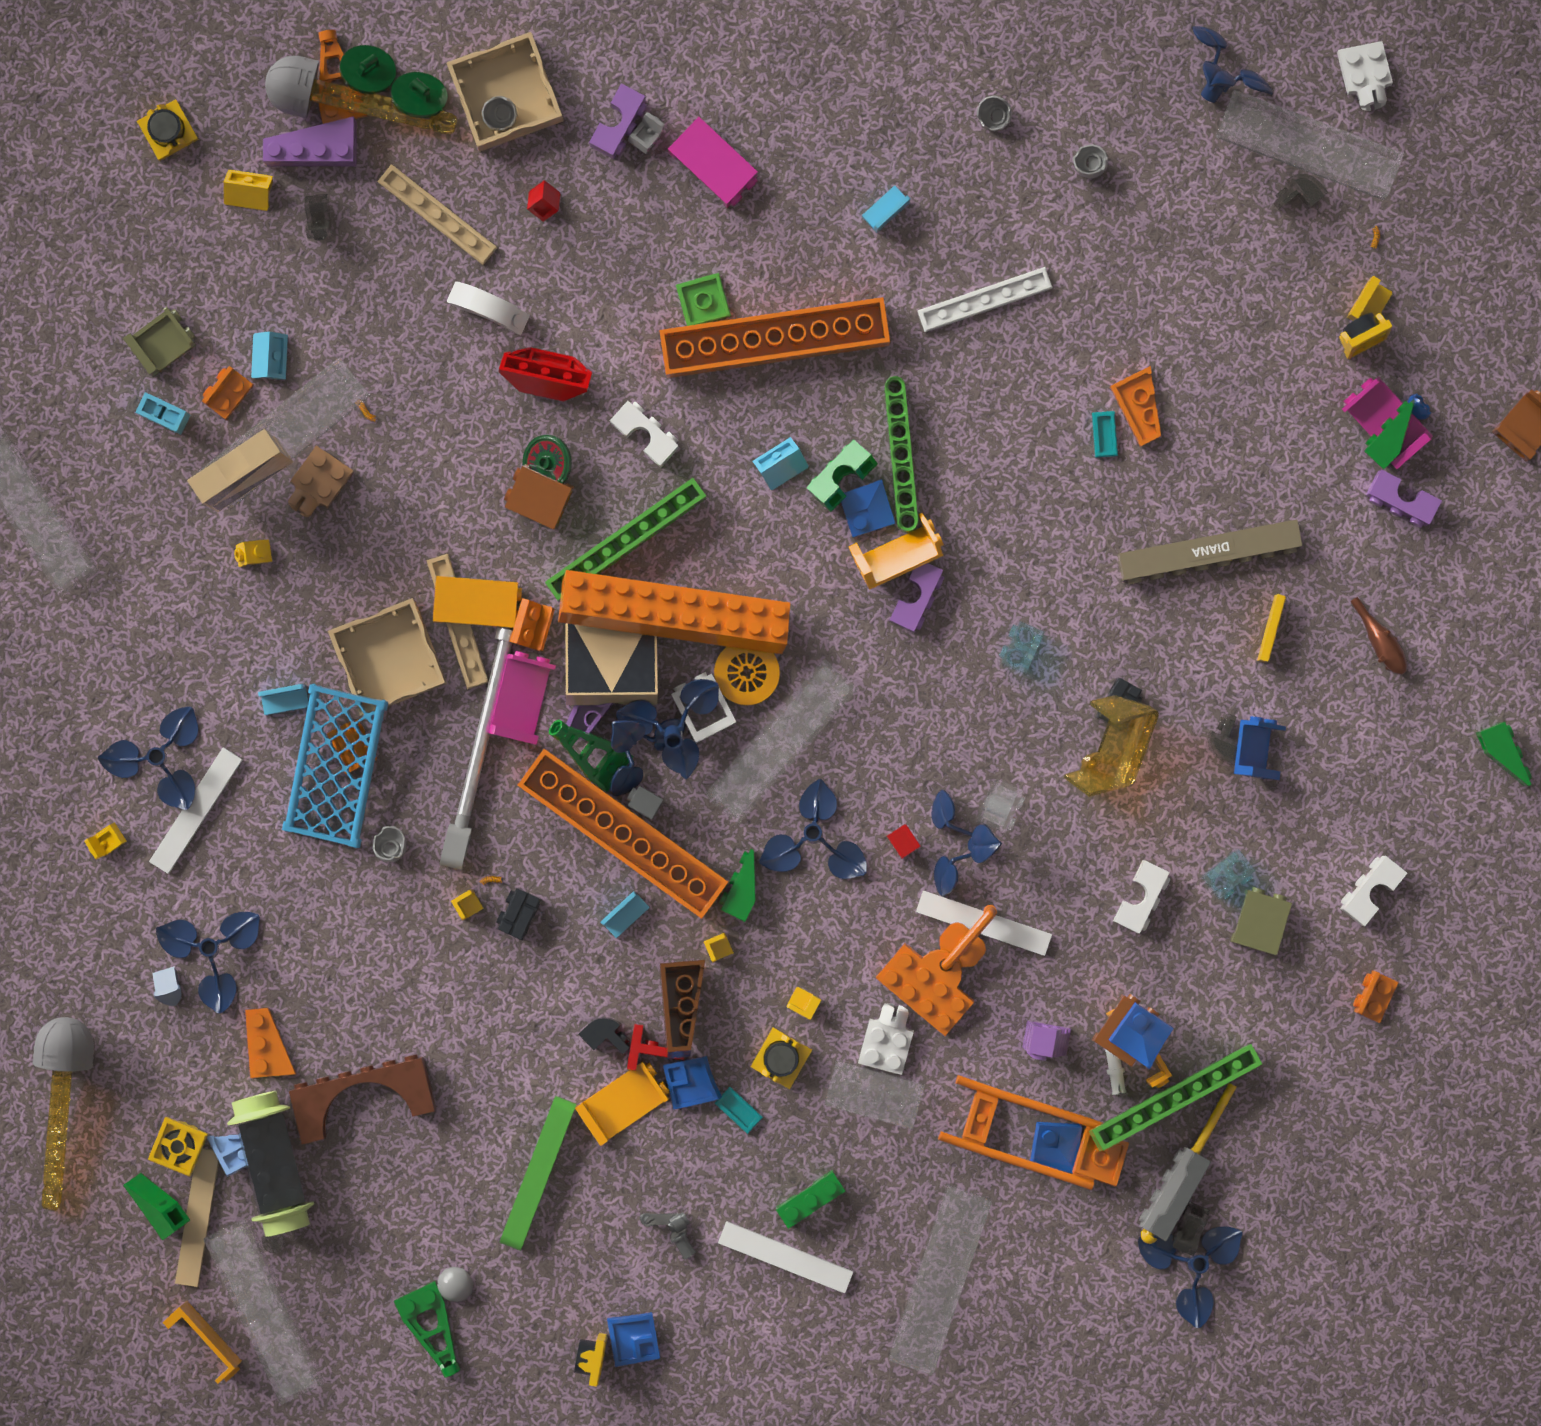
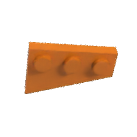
[1110,366,1161,447]
[245,1008,297,1078]

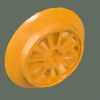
[714,647,780,705]

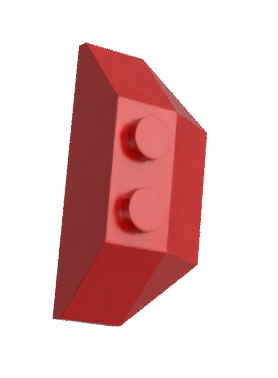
[499,347,592,402]

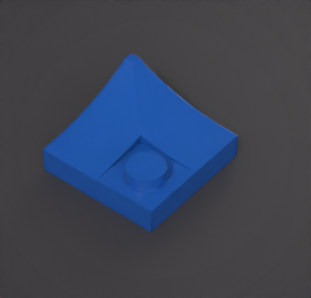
[841,479,895,538]
[1109,1002,1174,1069]
[663,1056,722,1109]
[1030,1122,1082,1173]
[607,1312,660,1367]

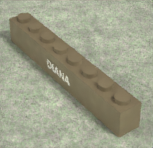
[1117,519,1302,585]

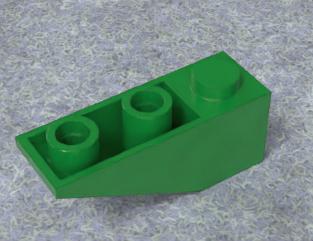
[1364,399,1416,469]
[1476,722,1532,786]
[719,849,755,922]
[123,1173,190,1241]

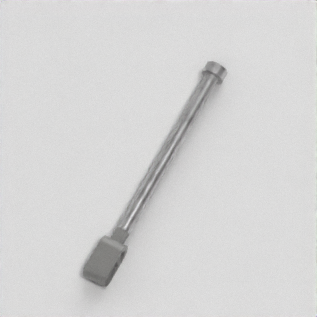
[440,627,513,870]

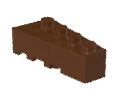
[659,960,705,1059]

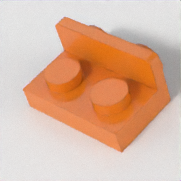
[202,366,254,420]
[510,598,555,651]
[327,719,377,774]
[1353,970,1398,1023]

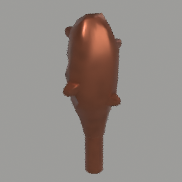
[1350,597,1407,674]

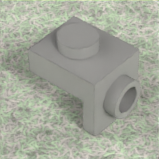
[628,112,665,154]

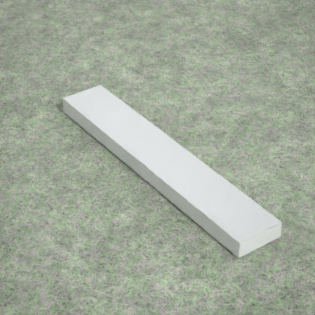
[917,267,1052,332]
[149,747,243,874]
[916,890,1052,956]
[718,1221,853,1293]

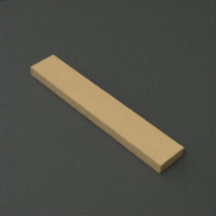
[377,164,497,265]
[426,554,489,689]
[175,1148,219,1287]

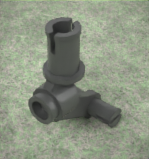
[640,1212,696,1259]

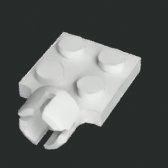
[1337,41,1393,111]
[858,1003,914,1075]

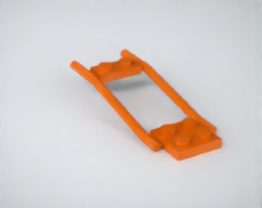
[938,1075,1129,1190]

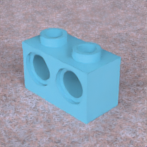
[135,392,191,435]

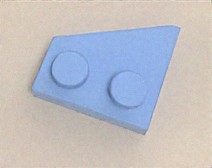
[207,1135,246,1177]

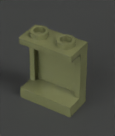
[123,306,196,377]
[1230,887,1292,955]

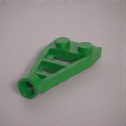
[549,720,634,792]
[394,1281,461,1378]

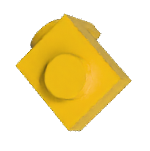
[234,539,272,567]
[85,822,127,859]

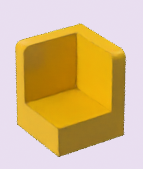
[451,889,484,921]
[704,932,734,963]
[786,987,821,1020]

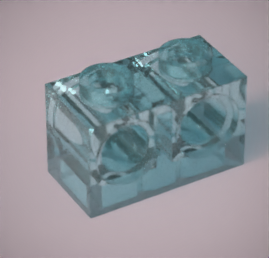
[999,621,1045,674]
[1201,849,1255,899]

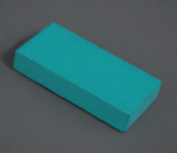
[1092,411,1118,458]
[715,1086,763,1134]

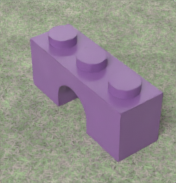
[589,83,647,159]
[1365,469,1442,528]
[889,563,945,633]

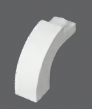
[447,282,530,335]

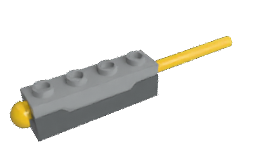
[1139,1083,1237,1244]

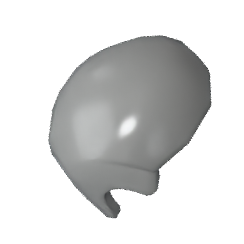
[977,95,1012,131]
[482,96,518,131]
[1073,144,1108,179]
[373,826,407,862]
[437,1266,474,1303]

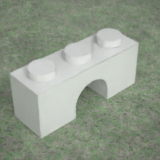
[610,401,679,468]
[1340,856,1407,926]
[1113,860,1170,934]

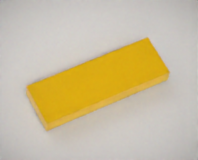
[1257,594,1286,663]

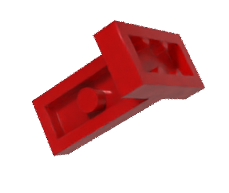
[627,1024,684,1071]

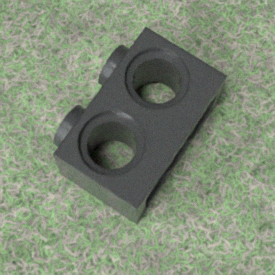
[627,786,664,819]

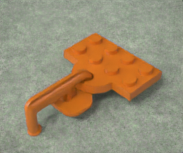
[876,905,997,1036]

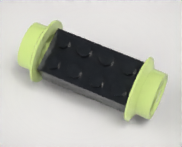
[227,1091,314,1236]

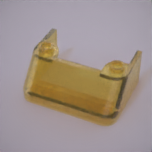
[1064,695,1159,797]

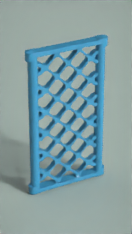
[282,684,388,848]

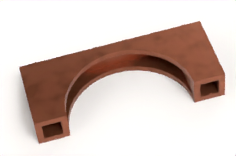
[289,1054,437,1144]

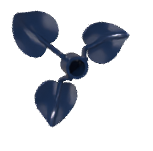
[1192,26,1273,103]
[616,679,719,779]
[98,707,199,810]
[611,718,686,797]
[759,779,867,879]
[931,790,1002,897]
[156,912,260,1014]
[1138,1226,1243,1328]

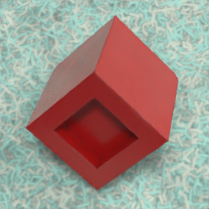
[527,180,561,222]
[886,824,920,859]

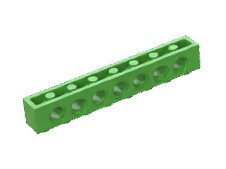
[545,478,707,602]
[1089,1044,1262,1151]

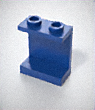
[1234,716,1286,780]

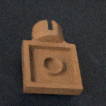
[288,446,354,517]

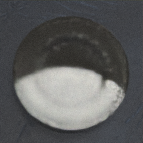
[262,1233,285,1253]

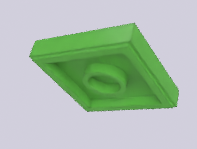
[676,273,731,326]

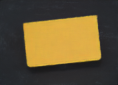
[223,170,273,211]
[1347,276,1392,321]

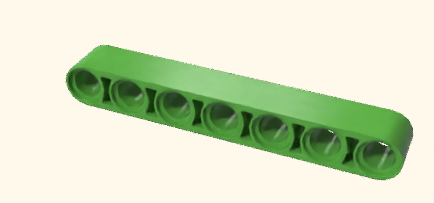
[884,376,918,533]
[499,1096,577,1251]

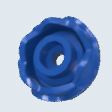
[1408,394,1431,420]

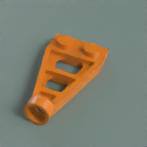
[318,30,367,124]

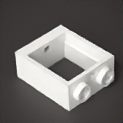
[671,672,737,743]

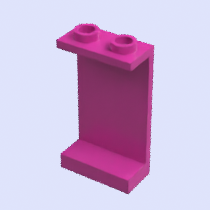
[668,117,758,208]
[1342,376,1433,469]
[488,651,556,745]

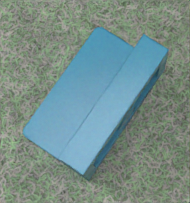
[862,186,911,233]
[251,332,288,380]
[753,437,809,490]
[258,684,309,715]
[600,891,650,938]

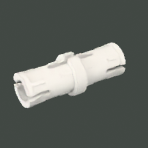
[1105,1049,1126,1095]

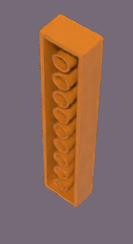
[659,297,890,378]
[558,570,790,654]
[517,749,729,919]

